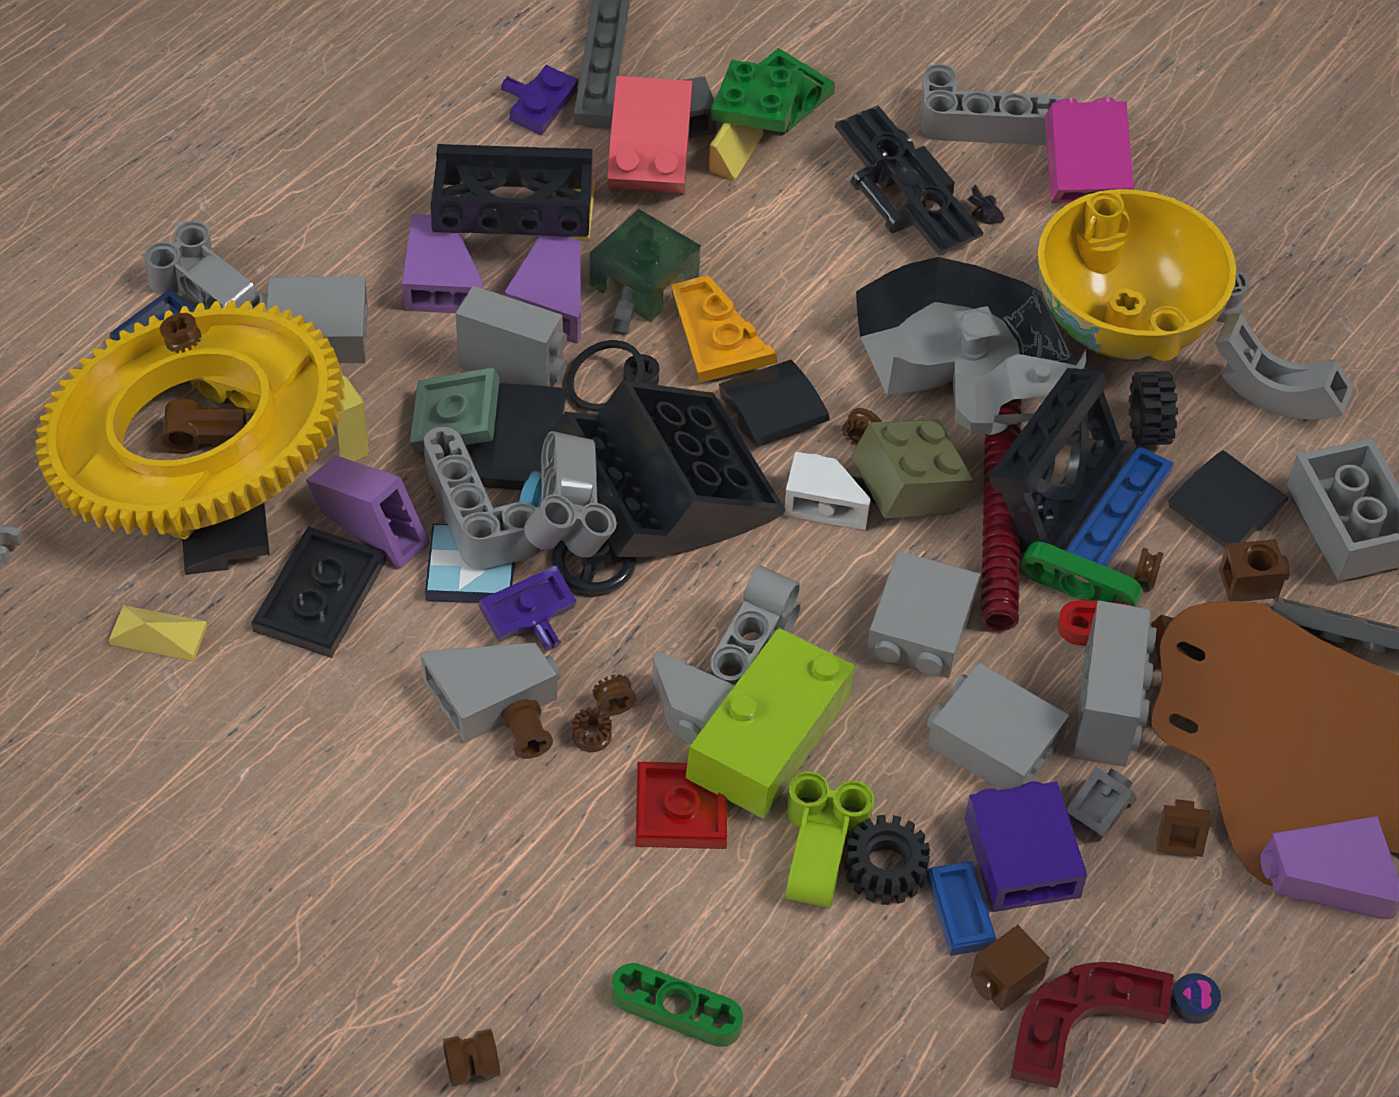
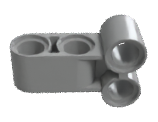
[144,221,260,309]
[524,431,617,557]
[711,565,801,685]

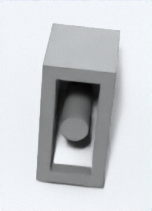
[652,651,735,744]

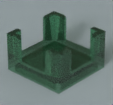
[589,209,701,322]

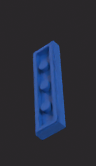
[1065,445,1174,567]

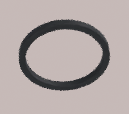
[566,340,645,412]

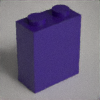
[964,781,1087,912]

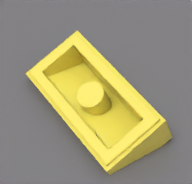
[709,123,763,180]
[336,375,369,461]

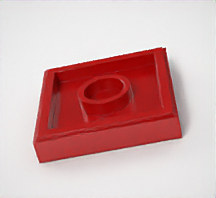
[635,761,727,849]

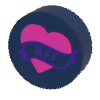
[1171,973,1221,1023]

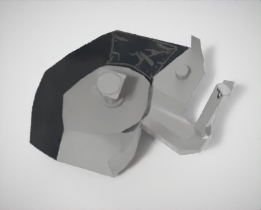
[856,257,1086,435]

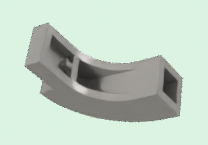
[1215,313,1354,420]

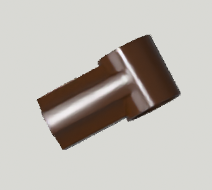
[162,398,246,454]

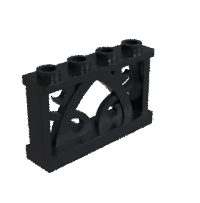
[430,144,593,237]
[989,368,1129,553]

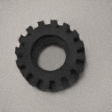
[1128,371,1178,446]
[845,815,930,905]

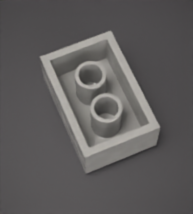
[1286,438,1399,582]
[1072,601,1156,767]

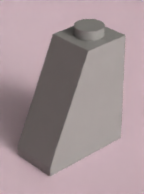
[421,643,561,743]

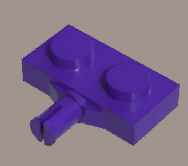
[501,65,578,136]
[479,566,577,651]

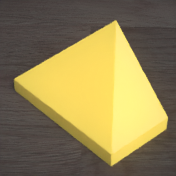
[109,605,207,661]

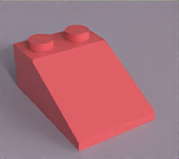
[607,76,692,194]

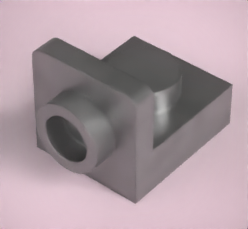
[1066,767,1137,839]

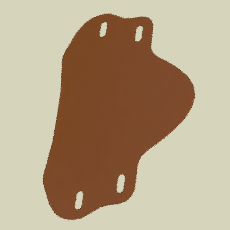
[1151,601,1399,886]

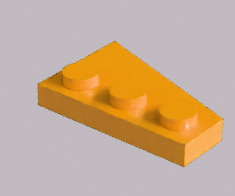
[671,275,777,383]

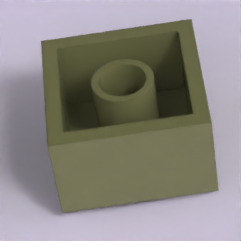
[851,419,974,519]

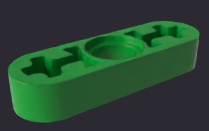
[1020,542,1143,607]
[612,963,743,1047]

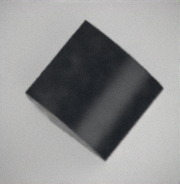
[551,380,786,557]

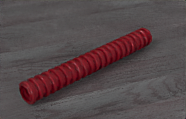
[980,399,1022,631]

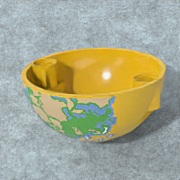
[1037,189,1237,361]

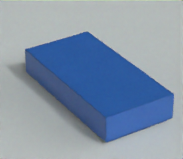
[926,861,997,956]

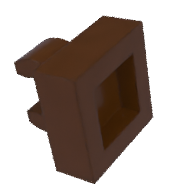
[1157,799,1211,857]

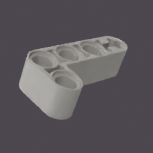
[920,64,1064,145]
[424,427,540,569]

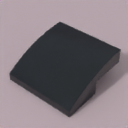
[719,359,830,446]
[1168,450,1288,548]
[182,502,270,575]

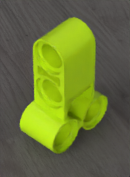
[785,771,874,909]

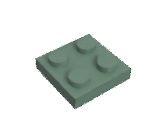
[409,367,500,453]

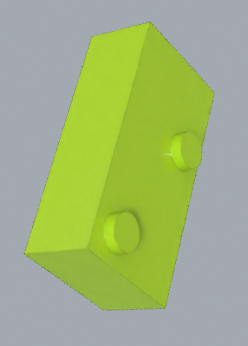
[686,627,855,819]

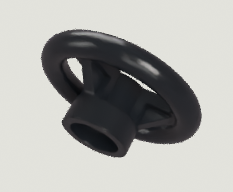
[552,540,637,595]

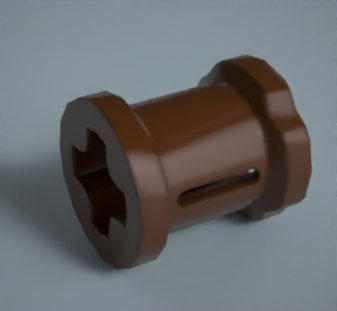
[502,699,553,759]

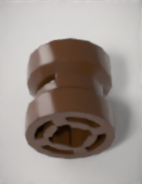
[443,1028,500,1087]

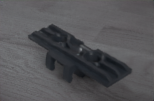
[835,105,984,256]

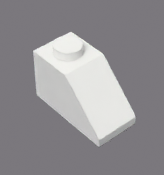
[784,452,870,531]

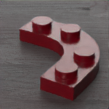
[1010,962,1174,1089]

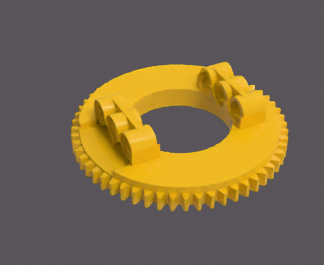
[35,300,345,539]

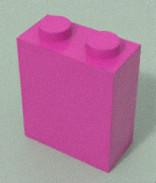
[1045,97,1134,203]

